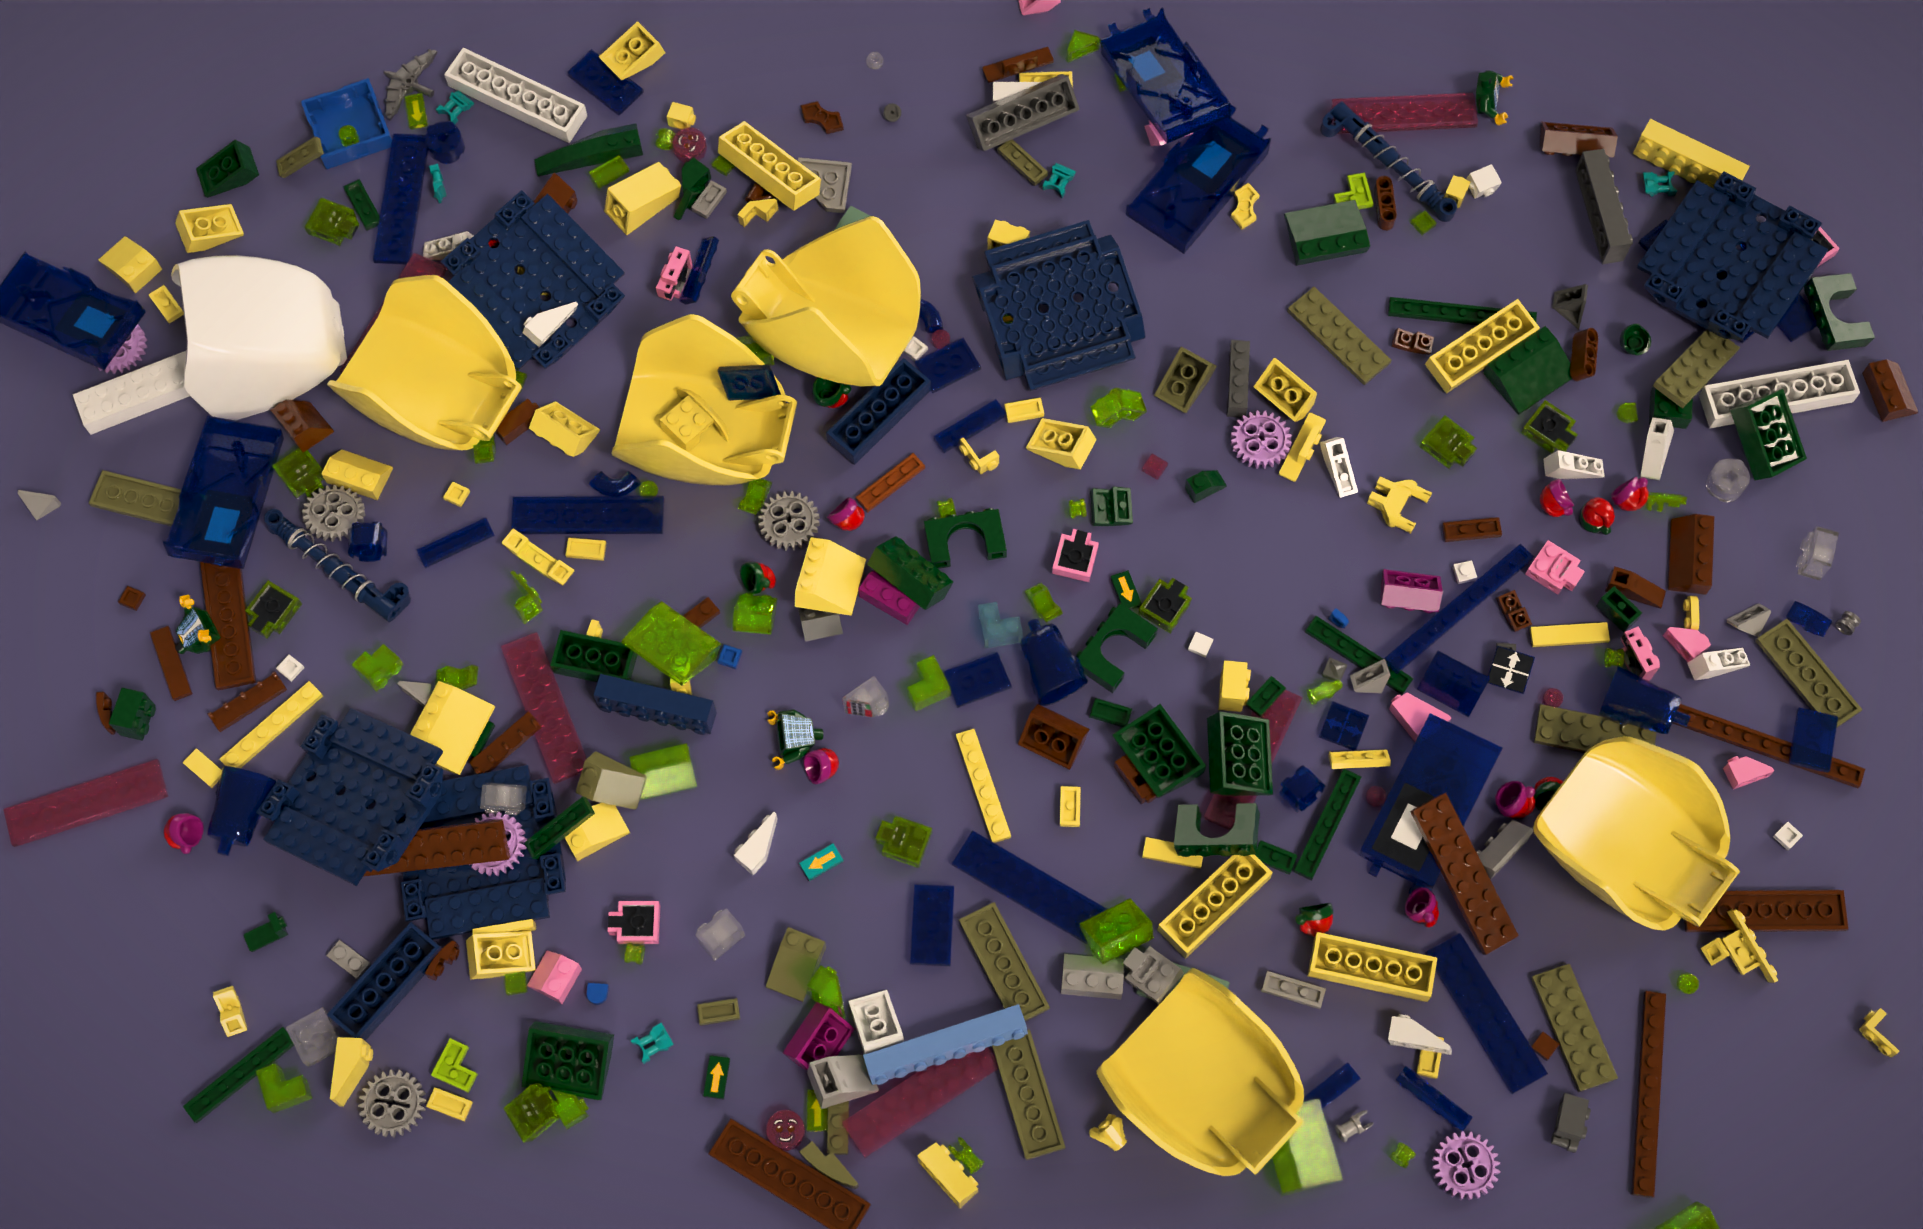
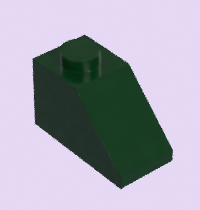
[681,157,711,195]
[1185,470,1227,503]

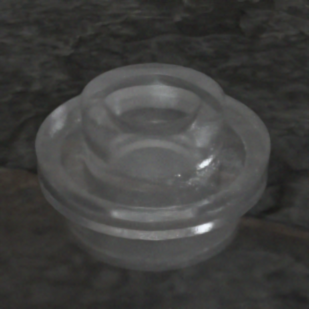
[866,52,884,69]

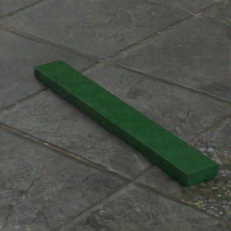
[1388,297,1537,325]

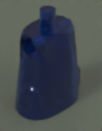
[1020,619,1088,706]
[1599,666,1691,734]
[207,766,276,856]

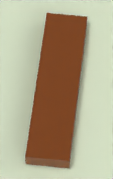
[855,453,925,513]

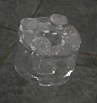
[1706,459,1750,502]

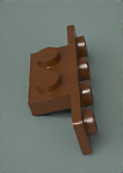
[982,47,1054,83]

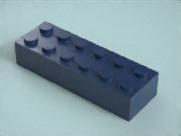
[826,358,931,465]
[594,674,717,735]
[327,922,442,1041]

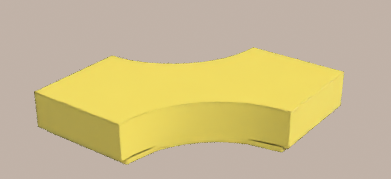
[1231,183,1260,230]

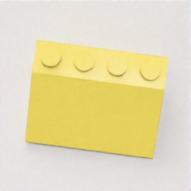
[795,537,866,616]
[410,681,495,775]

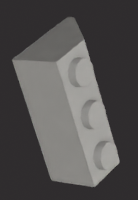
[1476,820,1534,880]
[1061,954,1124,1000]

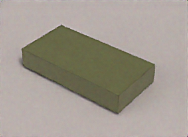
[697,998,740,1026]

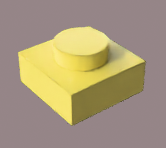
[443,482,470,507]
[586,620,603,638]
[1701,938,1730,966]

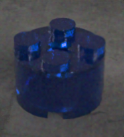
[425,121,465,164]
[348,521,388,562]
[1280,765,1325,812]

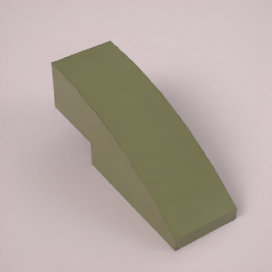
[800,1141,859,1189]

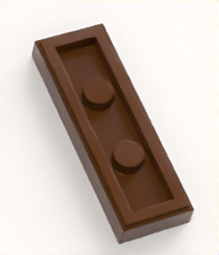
[1442,517,1502,542]

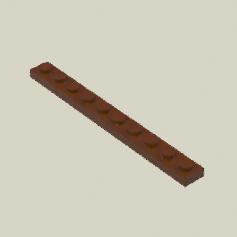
[1667,702,1865,788]
[1632,991,1666,1198]

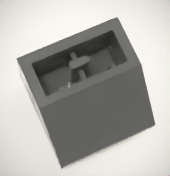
[798,607,843,642]

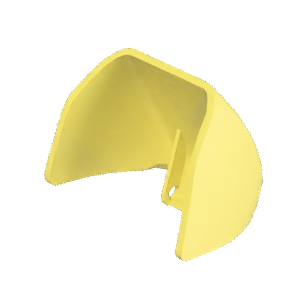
[731,216,921,386]
[327,275,522,450]
[612,314,797,486]
[1533,736,1740,930]
[1096,968,1304,1176]

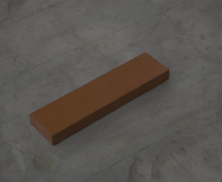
[150,626,193,701]

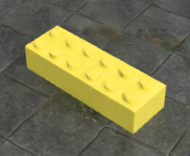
[1633,119,1750,190]
[718,121,821,211]
[1425,299,1540,394]
[1157,855,1273,959]
[1308,932,1437,1002]

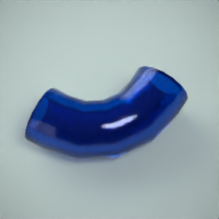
[919,298,943,333]
[589,471,641,498]

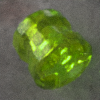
[339,125,359,147]
[655,128,675,150]
[937,498,956,518]
[1069,498,1087,519]
[1604,648,1624,668]
[625,943,645,965]
[1390,1142,1416,1169]

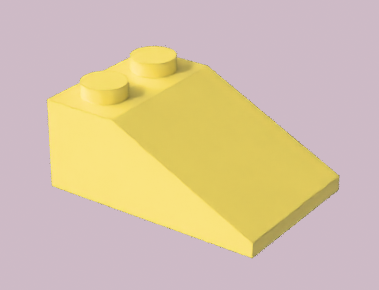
[599,21,665,81]
[175,204,244,253]
[98,236,162,294]
[1026,418,1096,470]
[565,803,630,862]
[466,931,536,980]
[330,1037,373,1106]

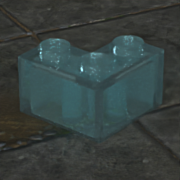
[978,602,1023,648]

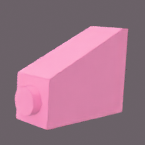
[1389,693,1451,745]

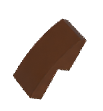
[1392,328,1434,355]
[1496,590,1532,632]
[96,692,116,735]
[425,941,460,981]

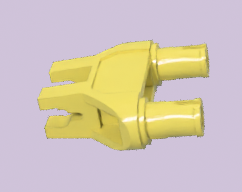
[1367,477,1432,534]

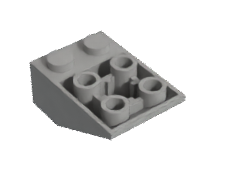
[807,1055,879,1109]

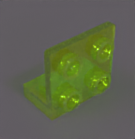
[510,570,543,624]

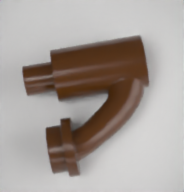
[745,182,776,202]

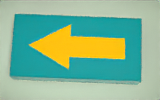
[799,843,844,881]

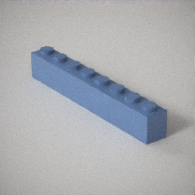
[863,1004,1028,1085]

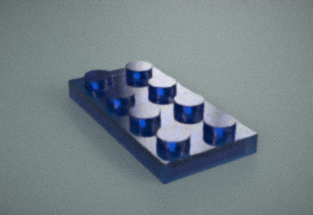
[567,49,644,116]
[910,884,954,966]

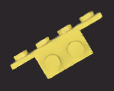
[1279,413,1326,482]
[1721,909,1778,983]

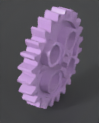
[85,321,147,374]
[1231,410,1292,469]
[469,811,527,876]
[1432,1131,1500,1200]

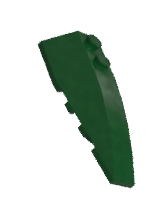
[534,123,643,176]

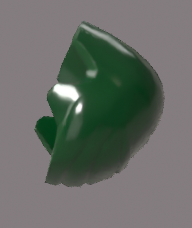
[1619,324,1651,355]

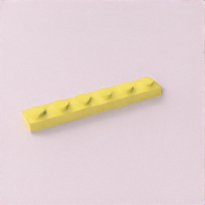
[219,681,323,774]
[956,729,1011,844]

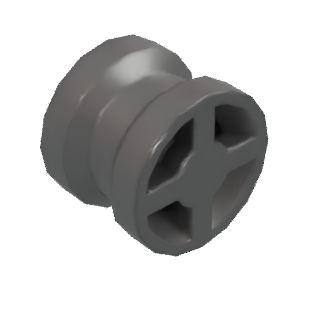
[1835,611,1861,635]

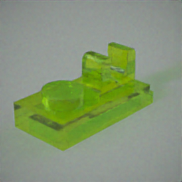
[1646,492,1687,512]

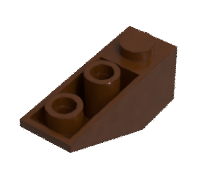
[1605,566,1666,609]

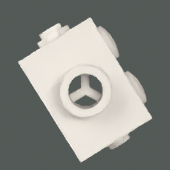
[1466,164,1502,199]

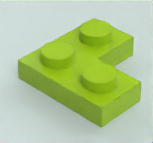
[1333,173,1374,209]
[431,1038,478,1093]

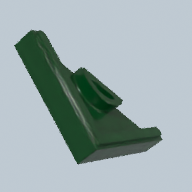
[674,185,707,220]

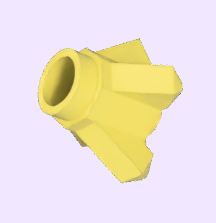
[1089,1114,1127,1151]

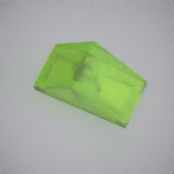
[1067,30,1100,63]

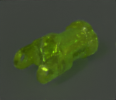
[1306,680,1343,705]
[948,1137,985,1175]

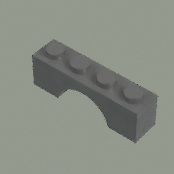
[1227,340,1250,417]

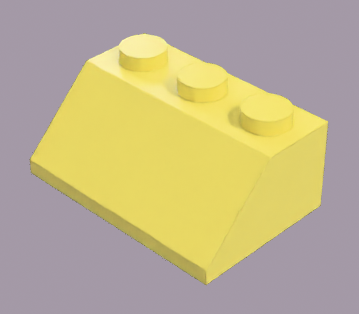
[1254,358,1317,422]
[529,401,600,457]
[321,449,393,500]
[917,1142,978,1209]

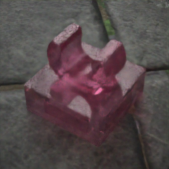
[1142,454,1168,480]

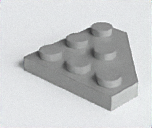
[798,157,852,213]

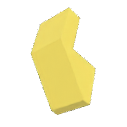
[737,199,778,227]
[213,985,247,1037]

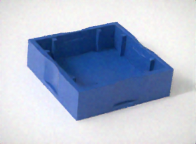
[301,78,394,170]

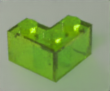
[1090,388,1147,428]
[352,644,404,692]
[907,655,951,711]
[256,1063,313,1113]

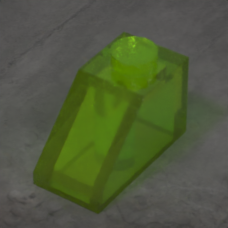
[544,1089,589,1130]

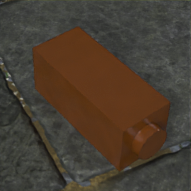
[495,399,540,445]
[1114,754,1156,804]

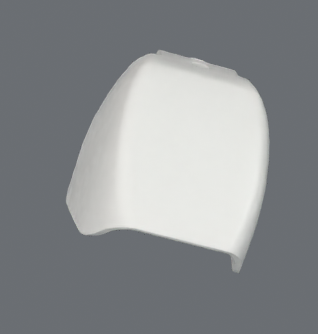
[171,255,347,423]

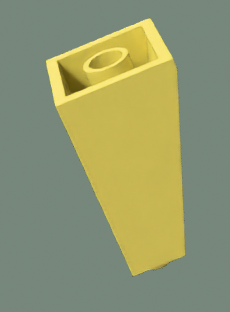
[604,162,681,235]

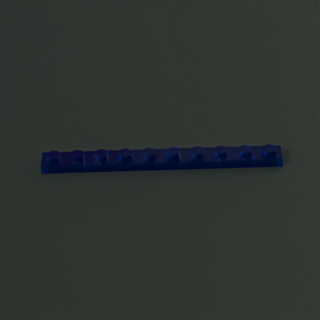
[1384,544,1534,674]

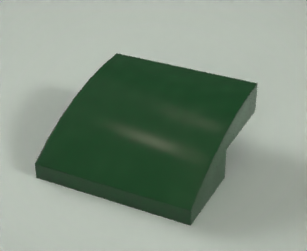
[1090,487,1133,526]

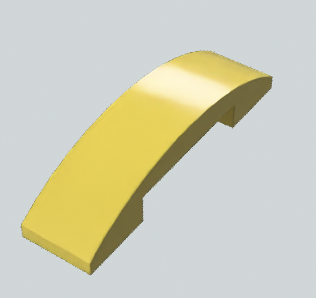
[502,528,574,586]

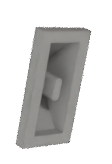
[18,490,61,521]
[1727,603,1771,637]
[1350,659,1390,693]
[397,681,432,707]

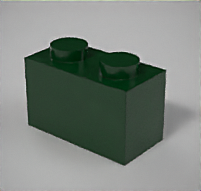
[1596,586,1642,632]

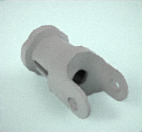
[1335,1110,1374,1142]

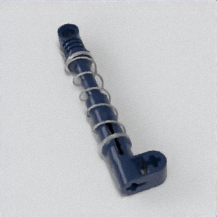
[1320,101,1457,222]
[264,509,411,622]

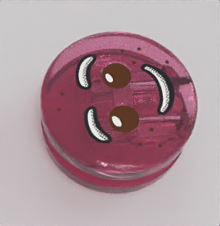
[673,128,707,163]
[766,1110,805,1151]

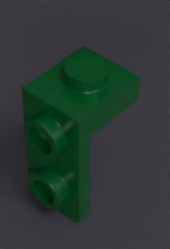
[243,912,288,952]

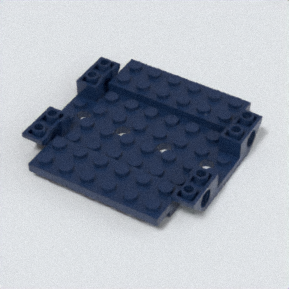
[1637,171,1828,340]
[440,190,625,370]
[972,220,1146,391]
[256,708,443,886]
[398,765,566,940]

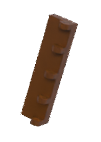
[207,671,287,732]
[469,711,542,774]

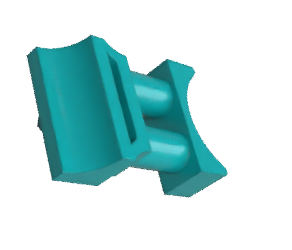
[436,91,475,125]
[1042,163,1076,198]
[429,164,447,203]
[1643,172,1678,197]
[631,1022,674,1064]

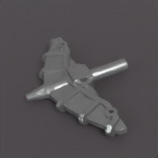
[384,49,437,120]

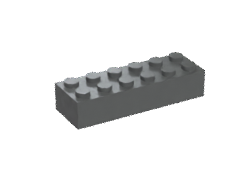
[966,74,1080,151]
[1575,149,1633,264]

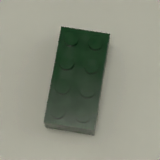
[867,536,954,610]
[550,630,638,682]

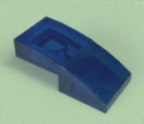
[1786,601,1832,637]

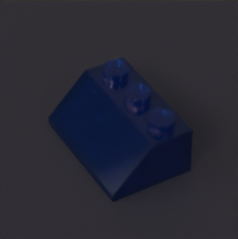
[1417,651,1490,717]

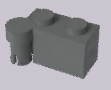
[1551,1093,1591,1153]

